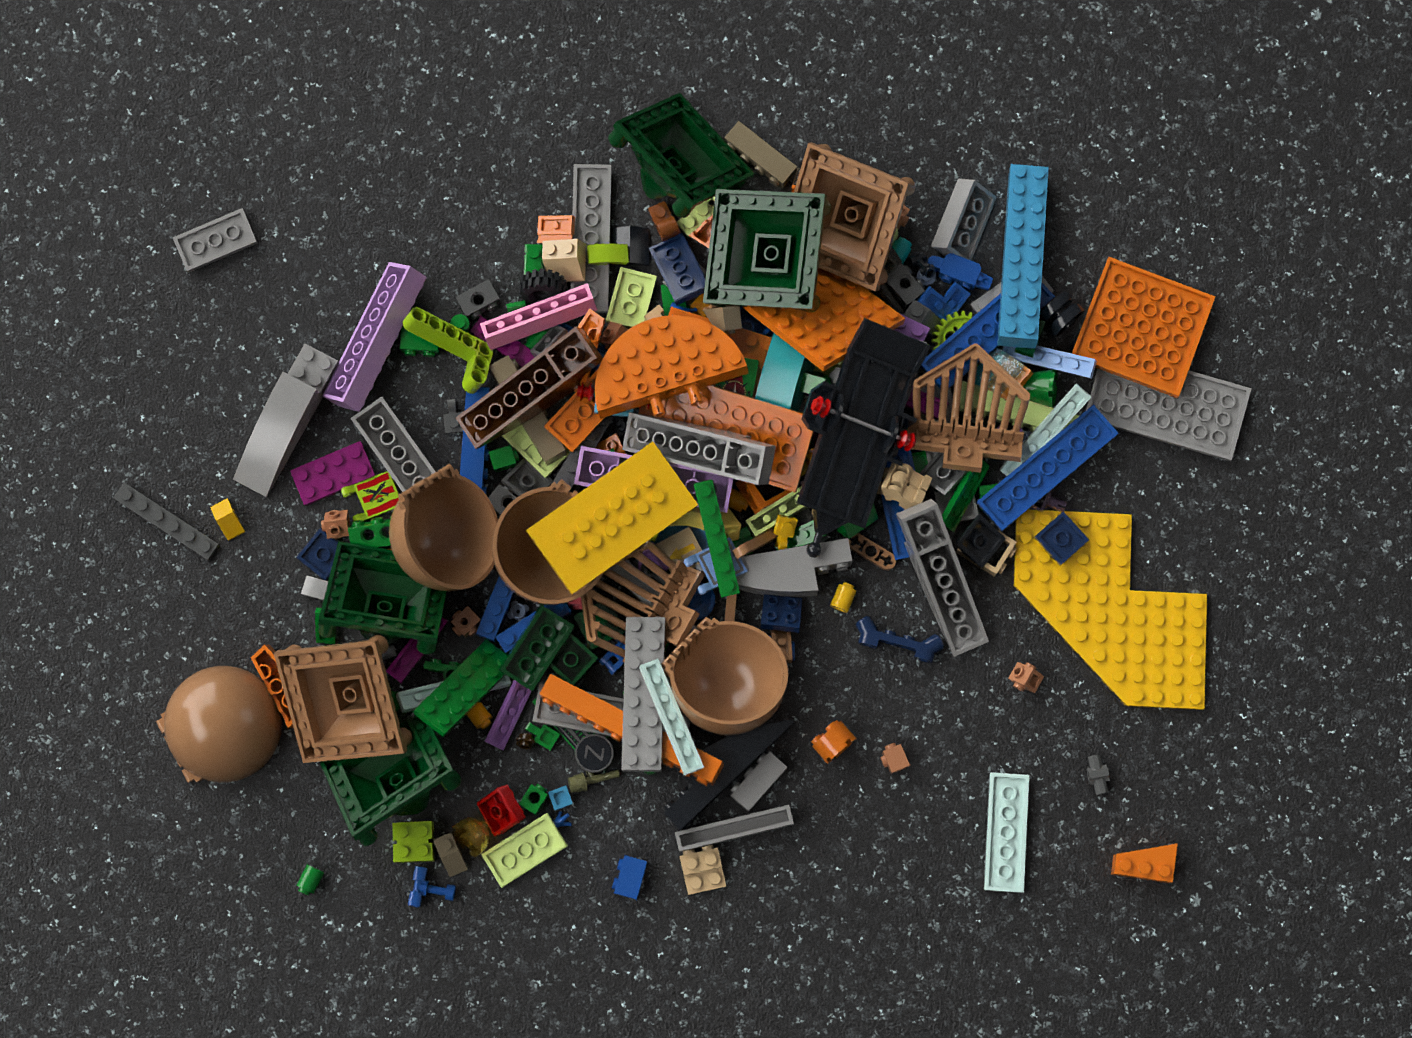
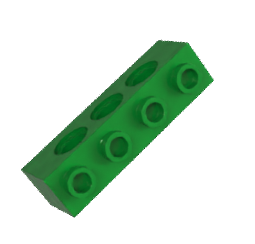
[348,517,391,547]

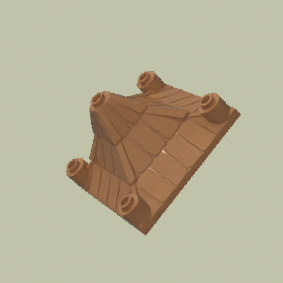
[794,142,915,291]
[274,635,413,763]

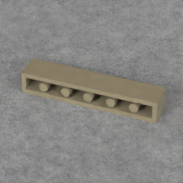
[489,355,567,466]

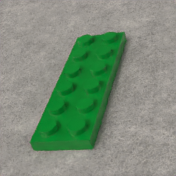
[413,639,507,737]

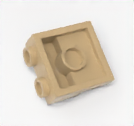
[680,845,726,895]

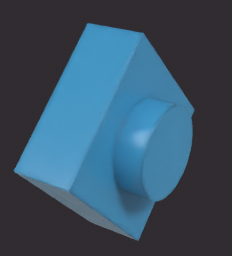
[548,785,573,811]

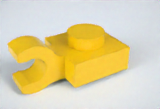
[773,514,798,550]

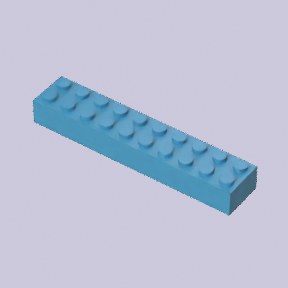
[997,164,1049,349]

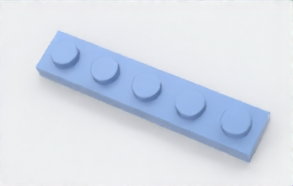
[1001,346,1097,379]

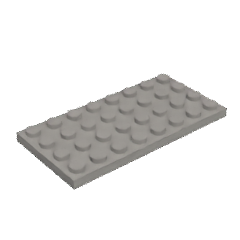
[1086,368,1252,462]

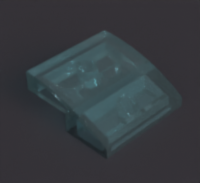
[976,347,1024,394]

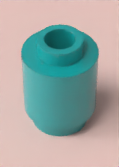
[888,237,912,266]

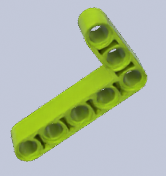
[403,307,493,394]

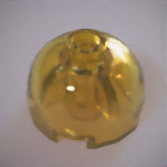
[452,817,490,857]

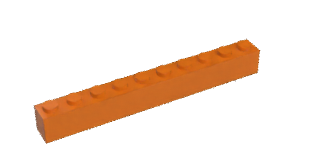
[539,674,724,786]

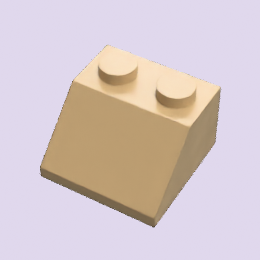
[542,239,587,282]

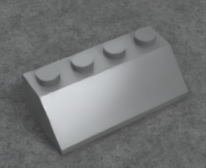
[931,179,997,260]

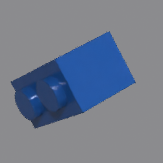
[612,855,648,900]

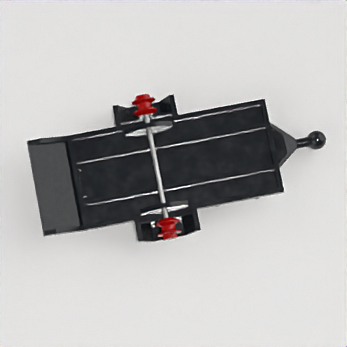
[797,318,930,558]

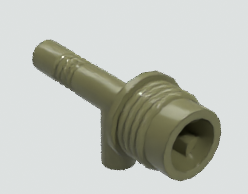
[568,770,620,793]

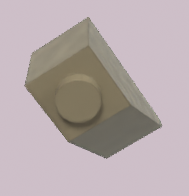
[704,306,742,334]
[433,832,468,877]

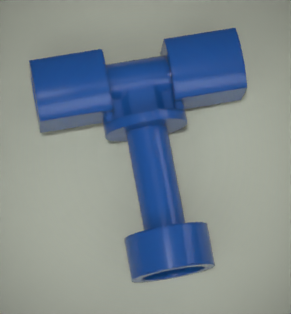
[408,866,456,908]

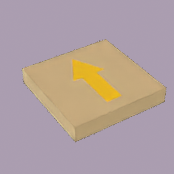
[656,526,702,573]

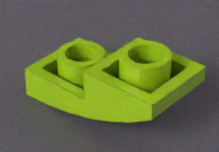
[587,244,629,265]

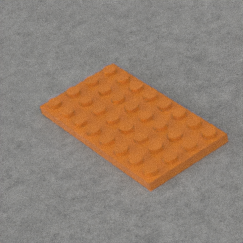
[659,385,814,492]

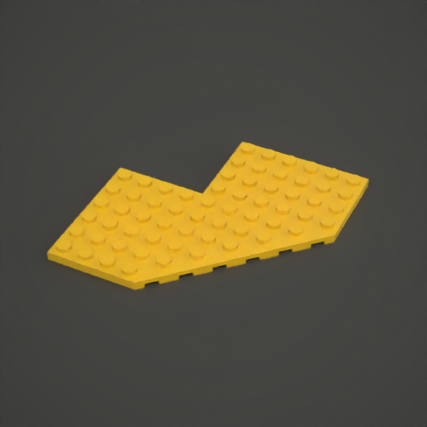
[1013,510,1207,710]

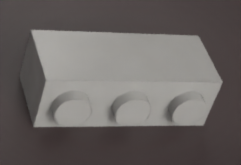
[731,752,787,812]

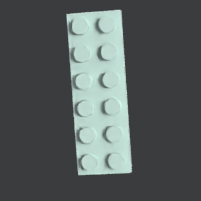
[984,772,1029,893]

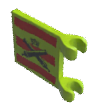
[341,471,399,522]

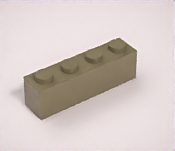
[724,121,797,189]

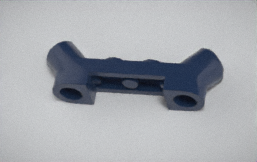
[855,616,944,663]

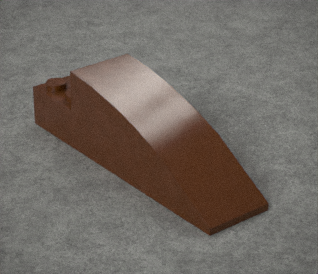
[456,327,603,449]

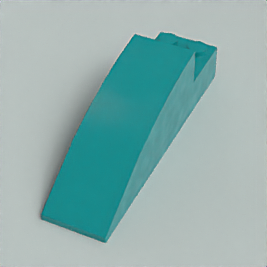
[755,333,815,412]

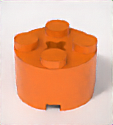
[811,720,857,764]

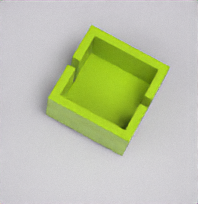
[392,821,435,863]

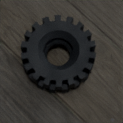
[519,269,567,306]

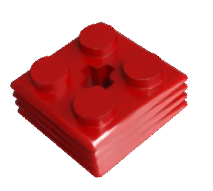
[477,784,525,837]

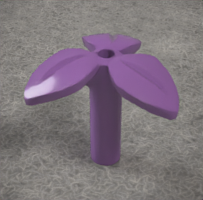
[638,542,669,571]

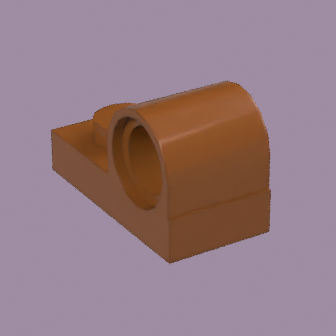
[648,201,680,242]

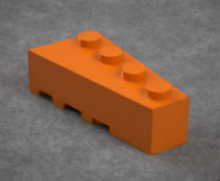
[251,644,294,728]

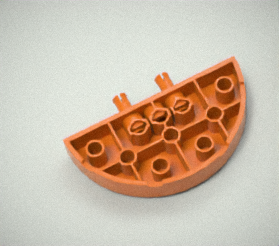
[595,315,749,419]

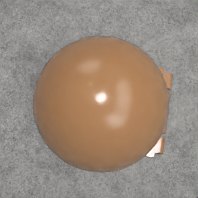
[389,464,498,591]
[492,479,604,605]
[661,617,788,735]
[156,666,282,783]

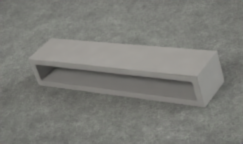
[675,805,794,853]

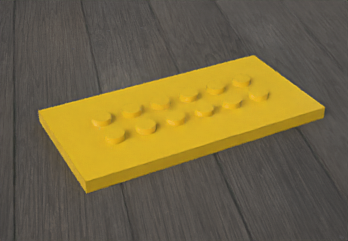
[526,441,698,595]

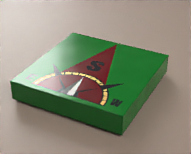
[715,358,759,397]

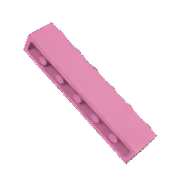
[480,283,597,350]

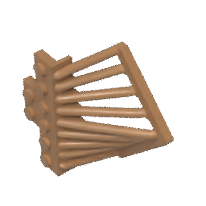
[907,343,1030,473]
[581,540,705,663]

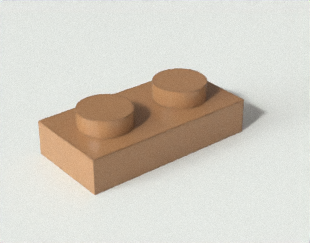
[770,630,793,663]

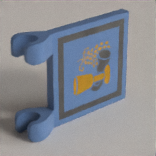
[684,537,747,595]

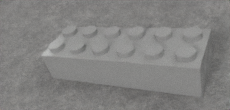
[351,397,435,492]

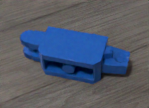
[927,253,993,290]

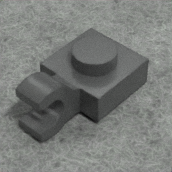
[443,399,463,434]

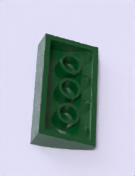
[498,605,574,691]

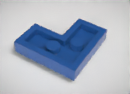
[918,282,970,321]

